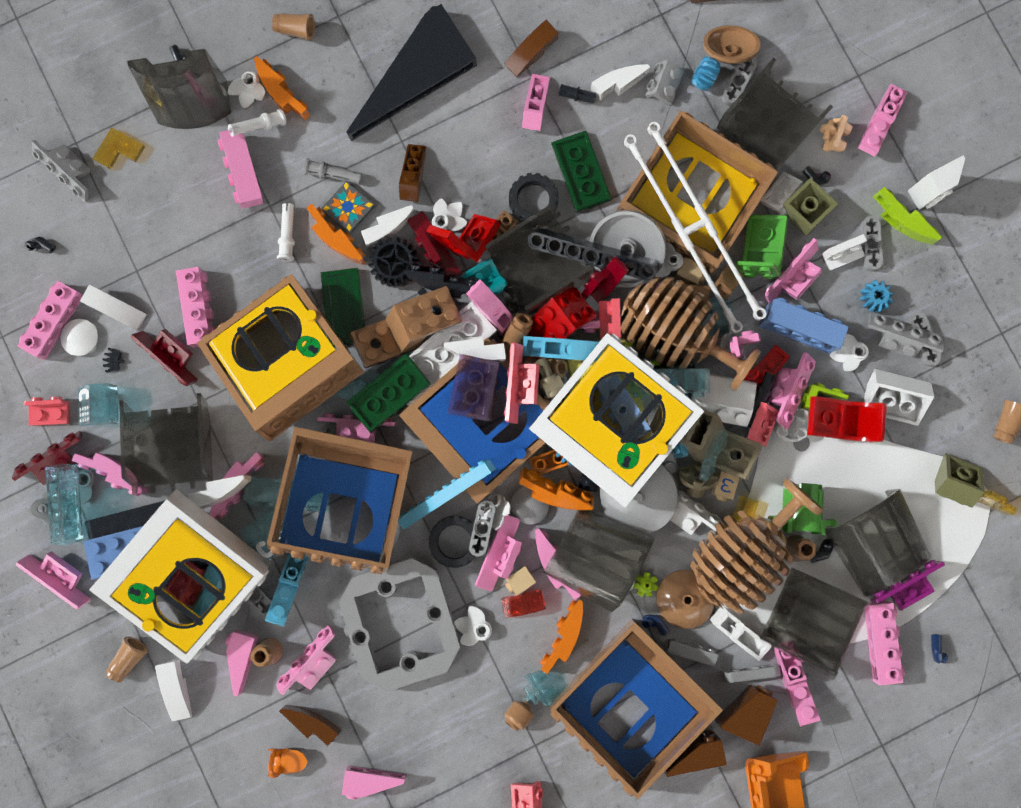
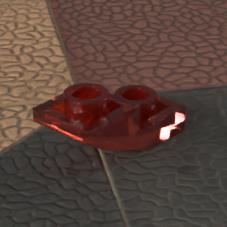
[501,590,546,618]

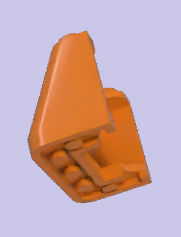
[745,751,809,808]

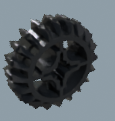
[368,236,420,288]

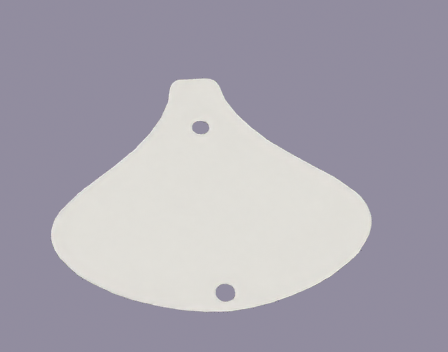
[715,383,990,648]

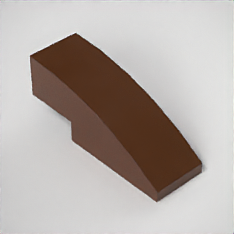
[505,19,559,78]
[279,705,342,747]

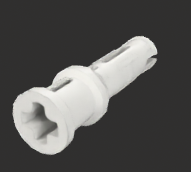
[228,109,286,137]
[277,203,295,262]

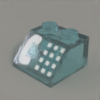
[78,383,118,426]
[240,509,285,560]

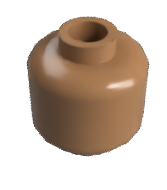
[504,700,534,731]

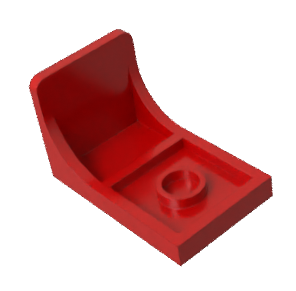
[528,287,596,339]
[807,396,887,442]

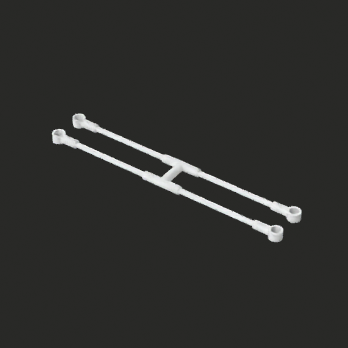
[624,122,766,333]

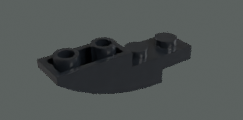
[405,262,483,299]

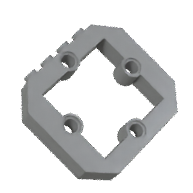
[338,557,461,692]

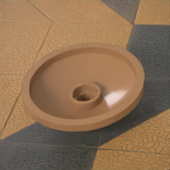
[703,25,760,64]
[656,570,715,629]

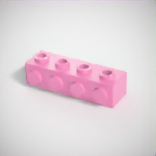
[217,130,263,209]
[176,267,215,348]
[18,280,83,360]
[863,601,905,685]

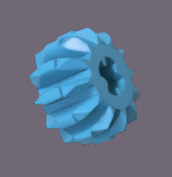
[692,56,721,91]
[859,280,894,313]

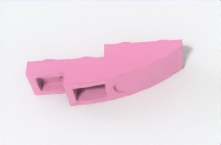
[858,84,908,157]
[466,279,514,337]
[210,452,266,519]
[72,453,149,496]
[535,528,581,600]
[774,641,820,727]

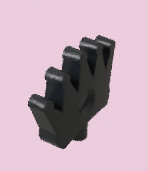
[102,348,125,373]

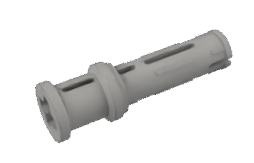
[303,158,362,184]

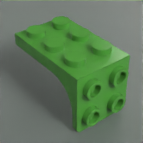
[735,215,788,279]

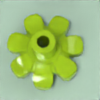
[633,572,658,597]

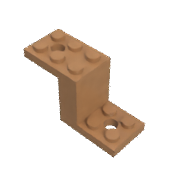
[349,286,462,369]

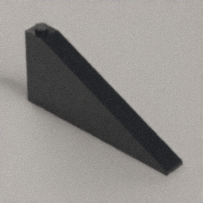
[346,4,477,141]

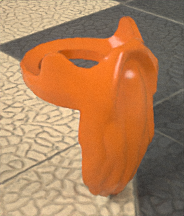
[267,748,308,778]

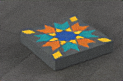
[322,181,375,234]

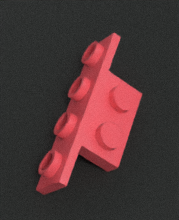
[504,343,540,424]

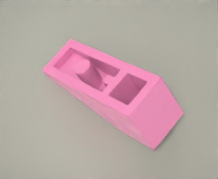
[522,74,550,131]
[226,630,259,696]
[342,766,407,800]

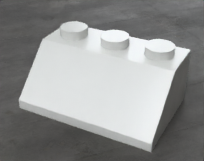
[908,155,965,210]
[863,369,934,426]
[690,371,756,427]

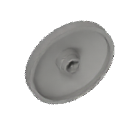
[590,210,666,287]
[600,459,678,534]

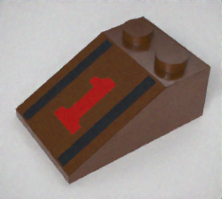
[665,730,727,777]

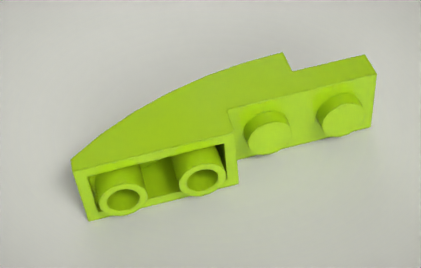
[873,187,942,245]

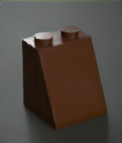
[715,685,778,746]

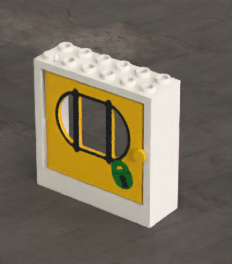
[529,333,704,507]
[89,489,270,664]

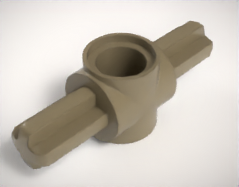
[536,358,564,410]

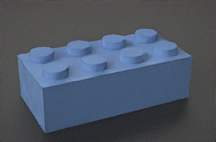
[758,298,848,354]

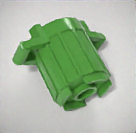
[768,483,837,535]

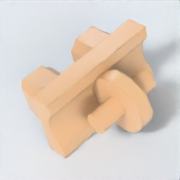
[820,115,853,152]

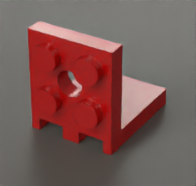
[426,214,501,263]

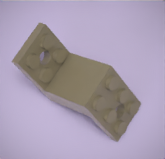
[649,400,763,481]

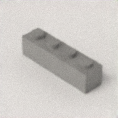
[666,638,718,667]

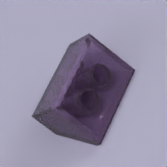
[447,354,499,421]

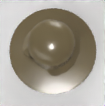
[679,461,719,498]

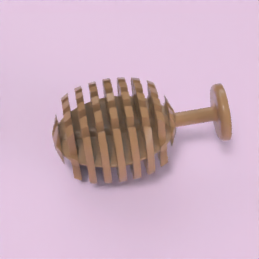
[620,277,762,391]
[690,478,824,614]

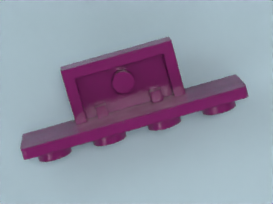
[870,560,945,611]

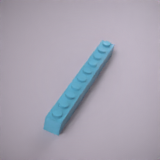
[398,459,496,530]

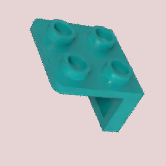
[459,258,508,294]

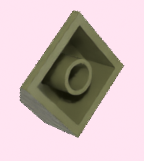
[783,178,838,236]
[935,453,985,508]

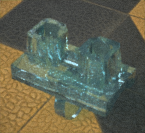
[523,669,558,707]

